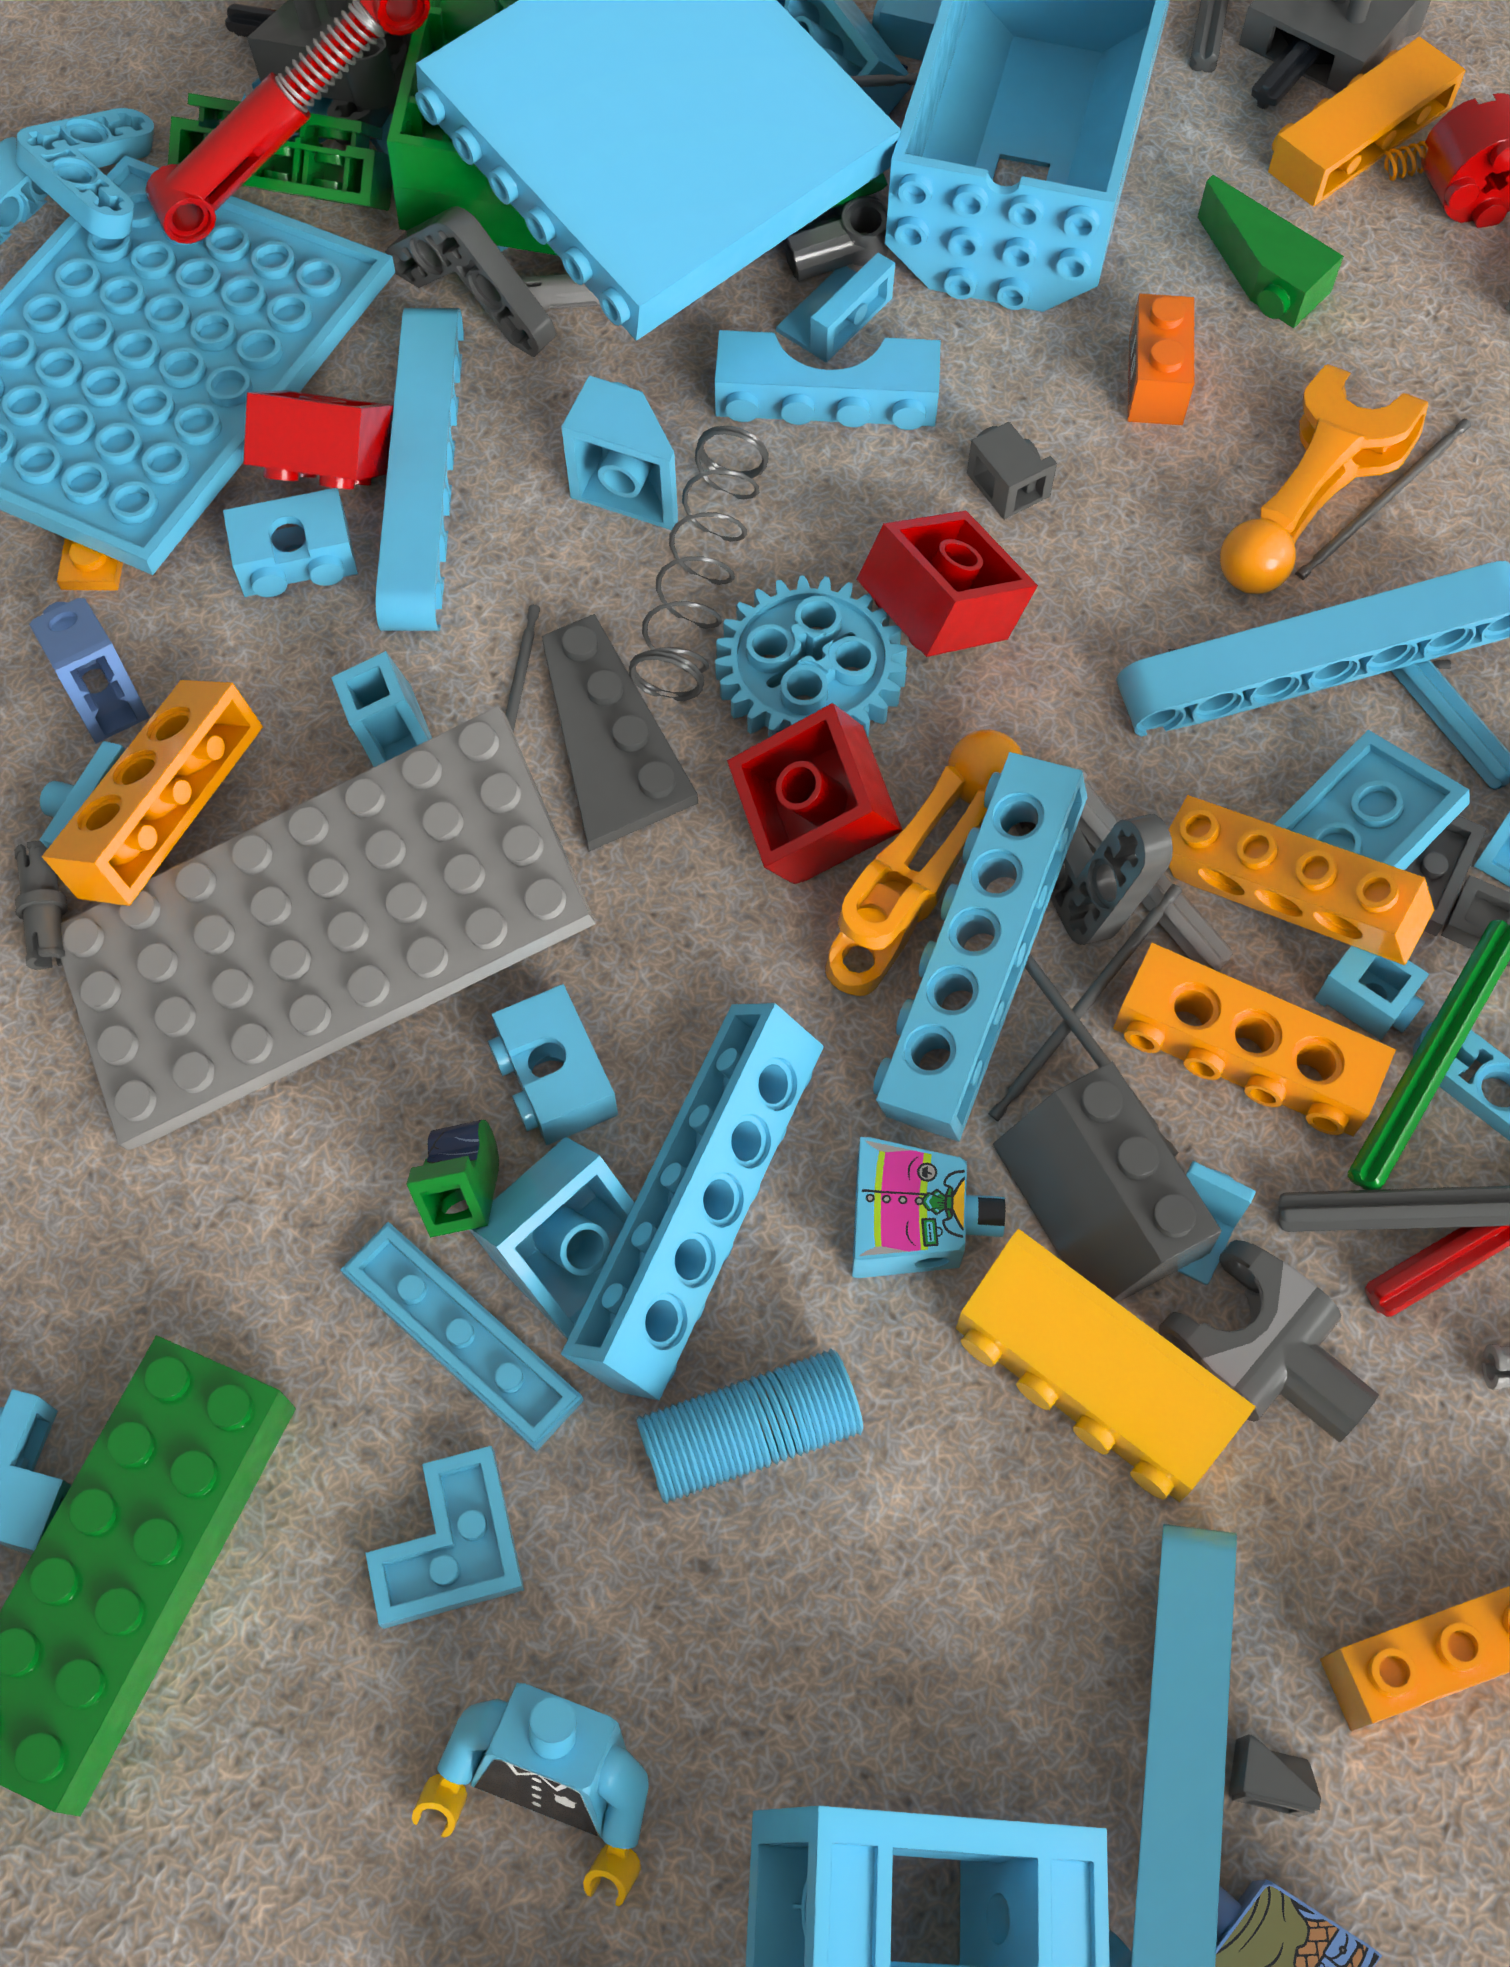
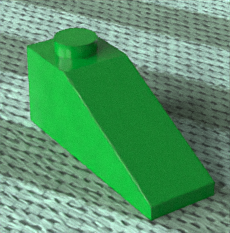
[1198,175,1344,329]

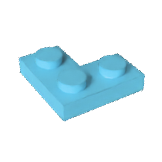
[365,1446,524,1629]

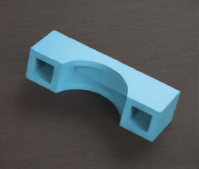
[715,330,941,430]
[331,651,432,767]

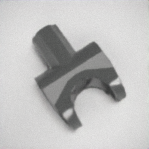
[1158,1240,1379,1443]

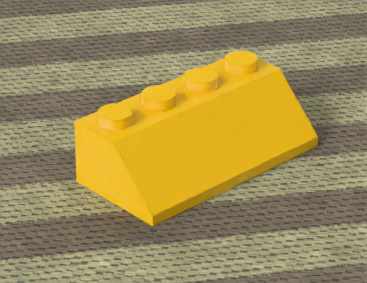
[956,1228,1256,1502]

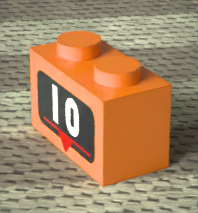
[1127,293,1194,425]

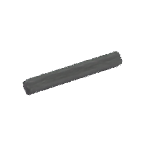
[1278,1185,1510,1232]

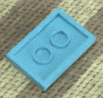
[1274,730,1470,870]

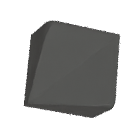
[1229,1734,1321,1817]

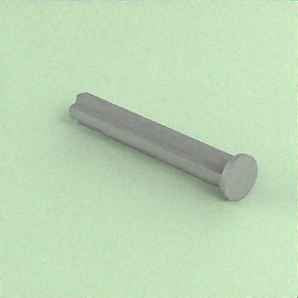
[1077,768,1233,971]

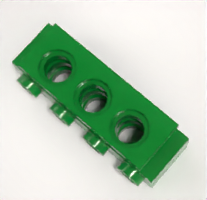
[168,93,393,211]

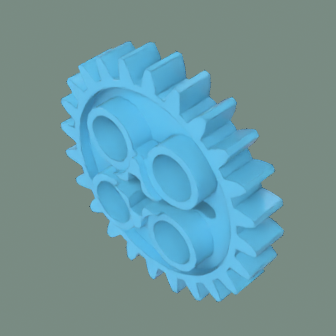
[715,575,907,738]

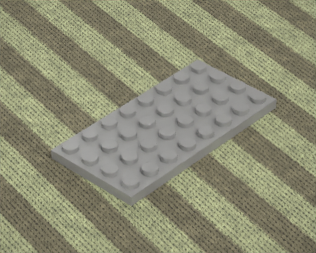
[61,705,596,1150]

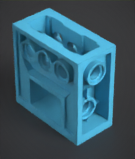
[745,1806,1110,1967]

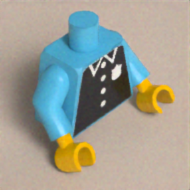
[412,1683,649,1907]

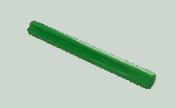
[1348,919,1510,1190]

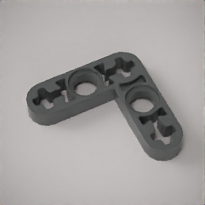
[385,206,556,357]
[1015,814,1173,945]

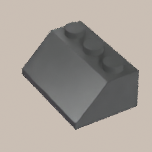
[993,1061,1222,1303]

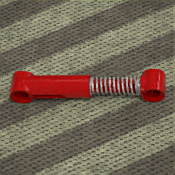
[146,0,430,244]

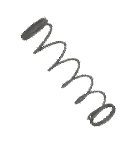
[629,425,769,701]

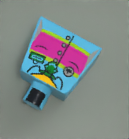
[852,1137,1006,1278]

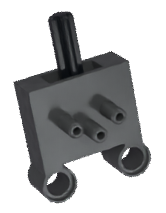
[225,0,412,110]
[1239,0,1431,109]

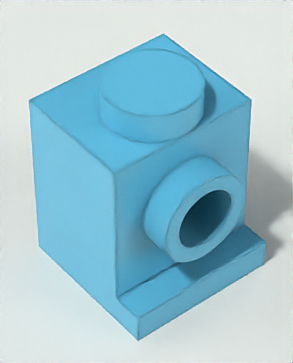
[1314,946,1429,1040]

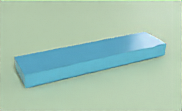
[340,1222,584,1452]

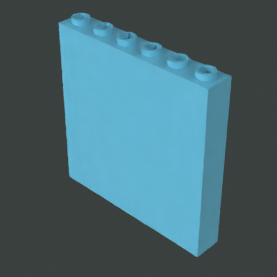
[415,0,901,341]

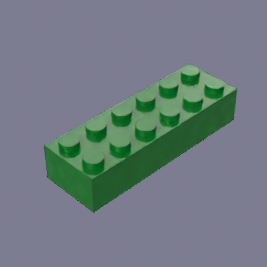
[0,1335,296,1817]

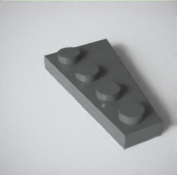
[542,614,698,852]

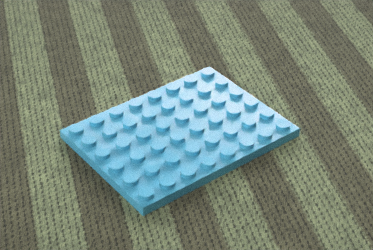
[0,155,396,575]

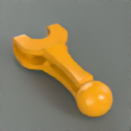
[1220,364,1428,594]
[825,729,1023,996]

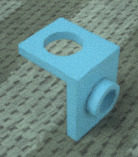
[1178,1161,1256,1285]

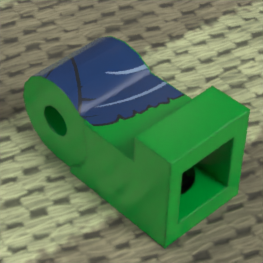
[406,1120,499,1238]

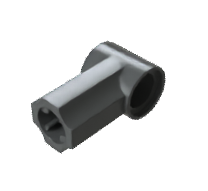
[782,196,888,282]

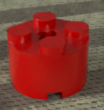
[1421,93,1510,228]

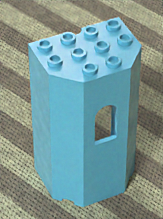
[885,0,1170,312]

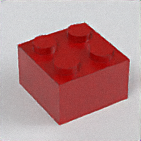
[244,390,394,489]
[856,510,1038,657]
[727,703,903,884]

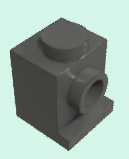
[967,422,1057,520]

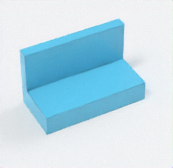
[776,252,895,363]

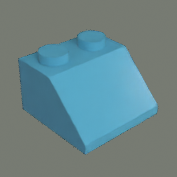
[561,375,678,530]
[469,1137,634,1340]

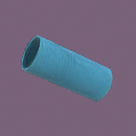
[636,1348,863,1504]

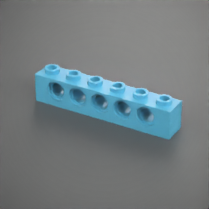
[873,752,1088,1142]
[561,1003,824,1401]

